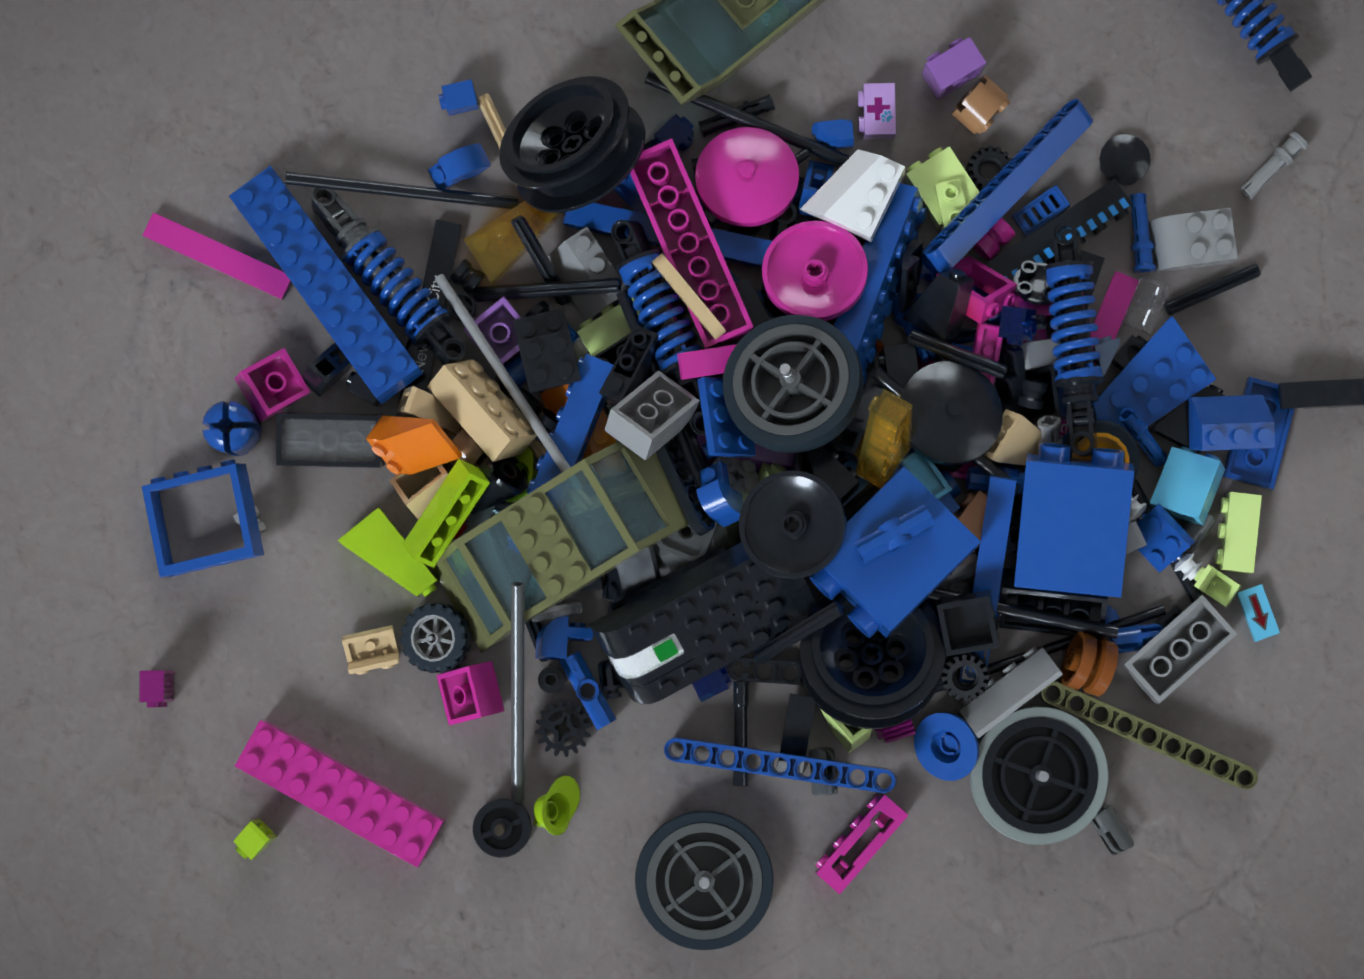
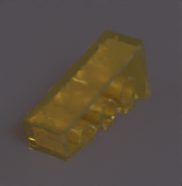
[463,201,565,286]
[856,389,913,488]

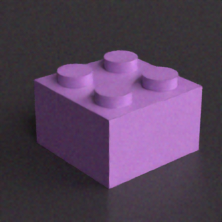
[922,37,986,100]
[463,297,521,366]

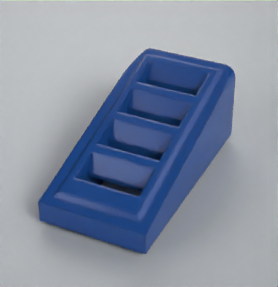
[1012,185,1070,237]

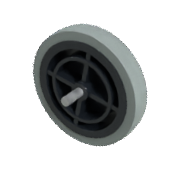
[969,706,1108,845]

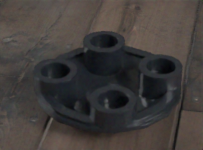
[1099,134,1151,185]
[1013,260,1053,305]

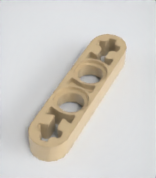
[652,253,726,340]

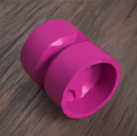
[973,218,1016,261]

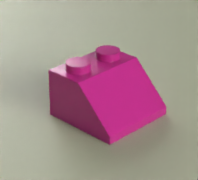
[234,348,311,423]
[436,661,504,726]

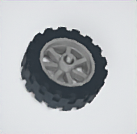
[400,603,472,673]

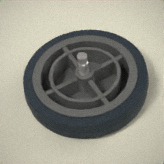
[723,315,864,453]
[635,811,774,950]

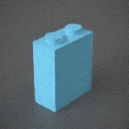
[1150,446,1225,526]

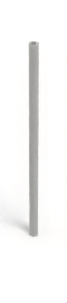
[435,274,583,491]

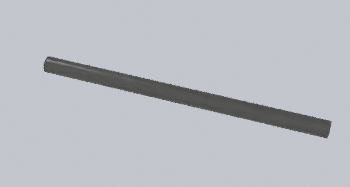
[511,581,525,803]

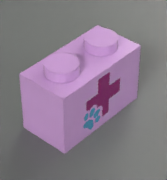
[858,83,896,139]

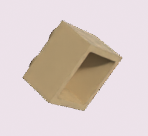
[389,464,449,519]

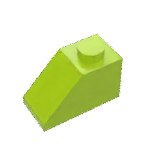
[233,818,278,860]

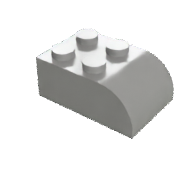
[1149,208,1238,273]
[604,371,700,460]

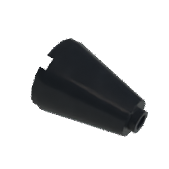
[470,455,529,515]

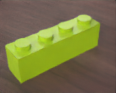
[403,459,490,568]

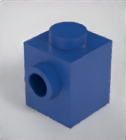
[438,79,479,116]

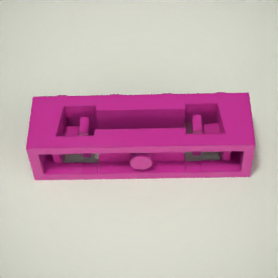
[815,794,908,895]

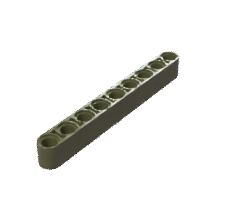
[1039,681,1258,790]

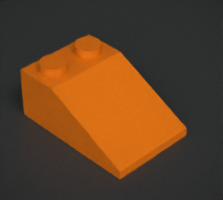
[366,415,462,475]

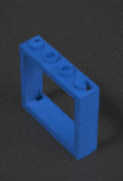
[141,460,264,578]

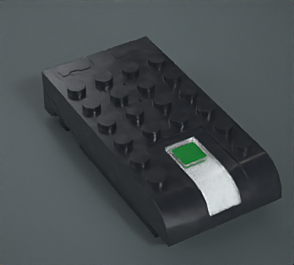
[588,542,817,704]

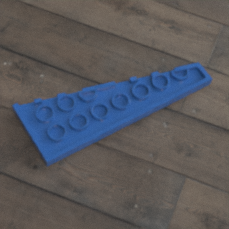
[1062,316,1216,443]

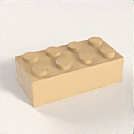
[427,359,537,462]

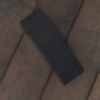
[776,693,815,773]

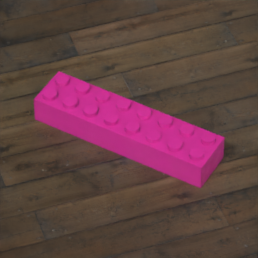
[630,138,754,349]
[235,720,445,868]

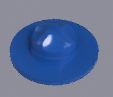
[914,712,979,781]

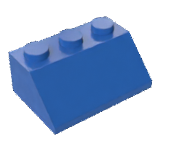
[1189,395,1275,451]

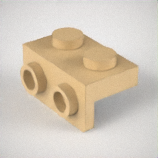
[342,625,400,675]

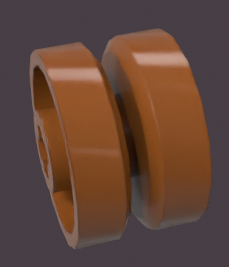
[1061,631,1119,697]

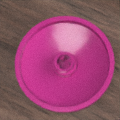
[695,127,799,227]
[762,221,868,321]

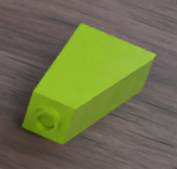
[338,507,439,598]

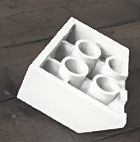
[800,149,905,242]

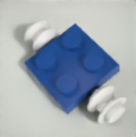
[1129,494,1202,581]

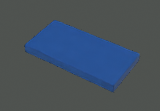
[1223,377,1294,490]

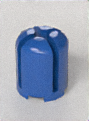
[202,401,262,456]

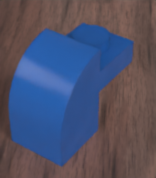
[428,143,491,189]
[696,461,744,527]
[535,616,593,661]

